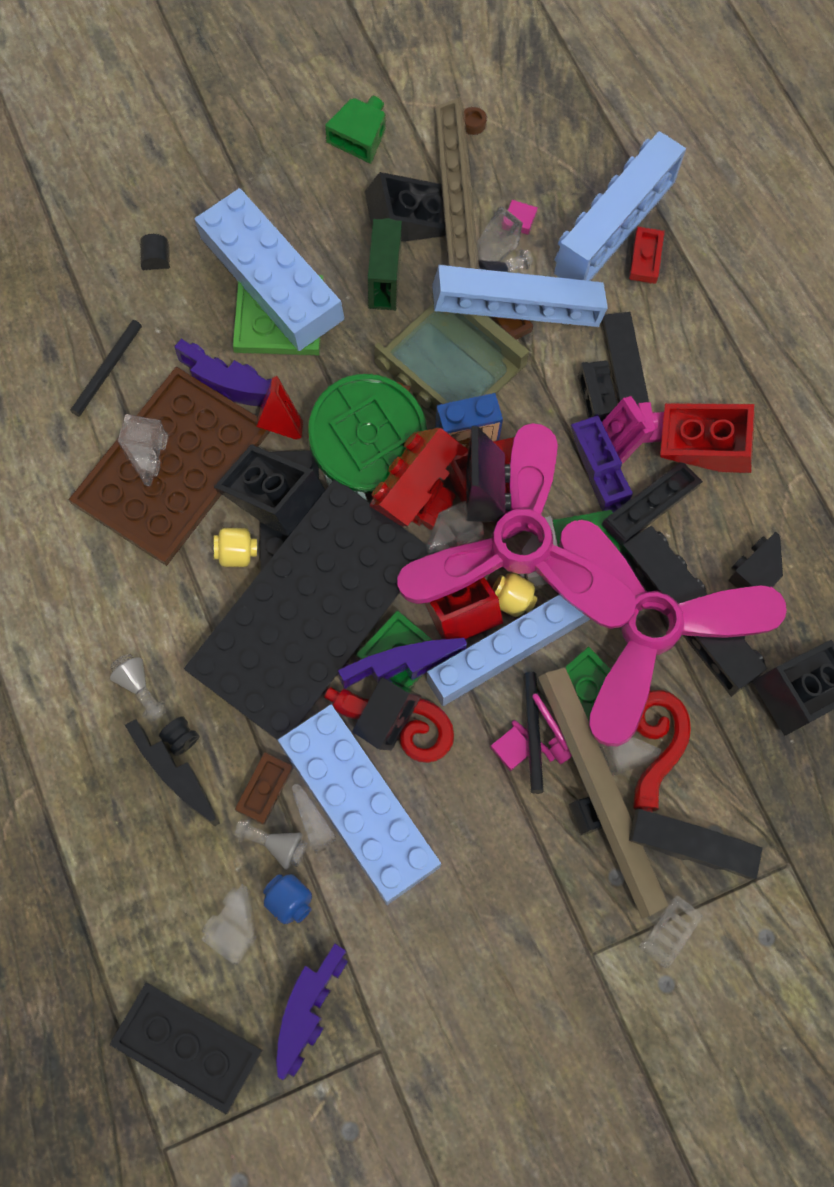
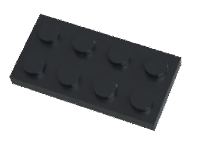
[109,982,263,1115]

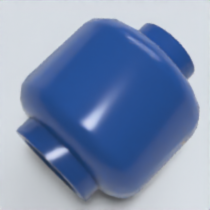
[263,874,312,924]

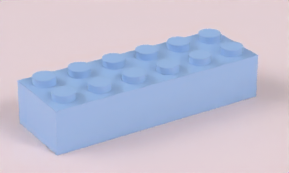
[554,131,686,281]
[194,188,344,351]
[278,704,441,905]

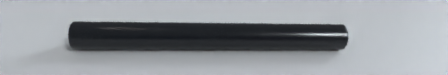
[70,320,142,417]
[524,672,544,794]

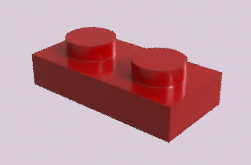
[629,226,665,284]

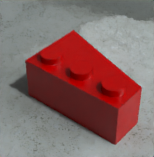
[369,428,468,526]

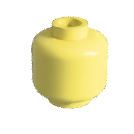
[214,528,257,567]
[492,572,538,617]

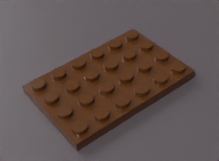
[68,367,270,566]

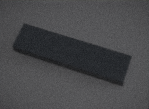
[602,312,649,405]
[601,462,703,546]

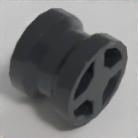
[159,716,200,756]

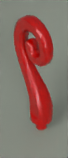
[324,687,454,763]
[633,690,691,813]

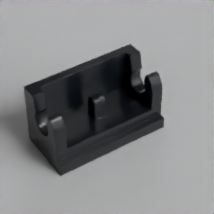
[578,361,618,422]
[352,677,421,751]

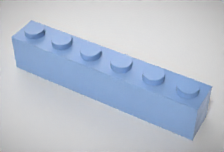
[432,265,608,327]
[426,594,590,707]

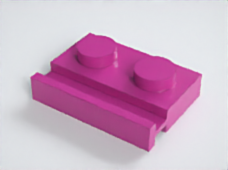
[602,396,654,464]

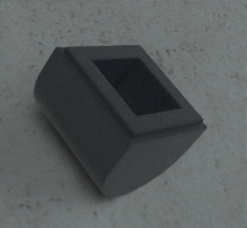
[140,234,170,270]
[569,797,603,836]

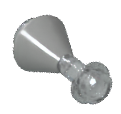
[110,654,166,721]
[234,818,308,869]

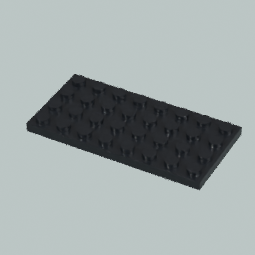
[184,480,432,741]

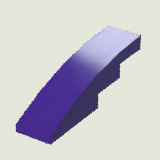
[571,415,633,513]
[338,638,467,689]

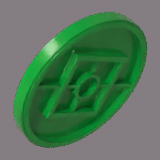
[308,374,427,493]

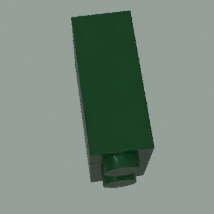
[368,218,402,311]

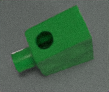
[325,96,386,164]

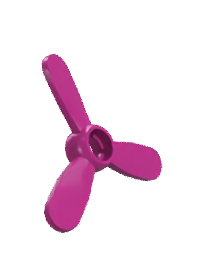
[397,423,636,629]
[559,520,787,746]

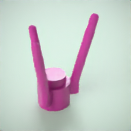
[512,693,572,765]

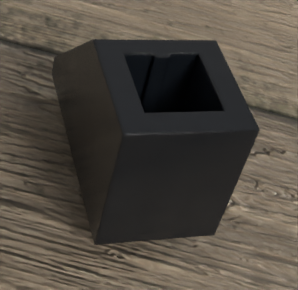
[728,532,783,589]

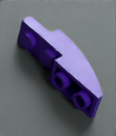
[174,339,271,407]
[277,944,349,1080]

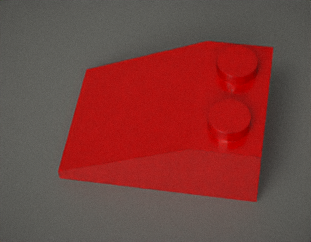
[660,403,755,473]
[425,543,503,639]

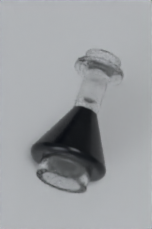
[479,249,533,272]

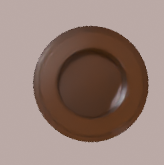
[464,107,487,135]

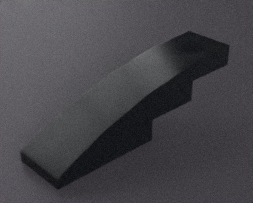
[125,719,220,826]
[629,809,763,879]

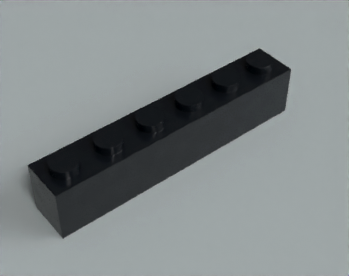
[620,525,768,697]

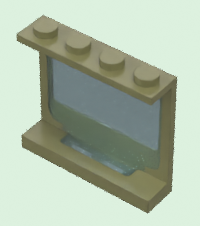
[374,303,529,412]

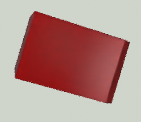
[257,376,303,440]

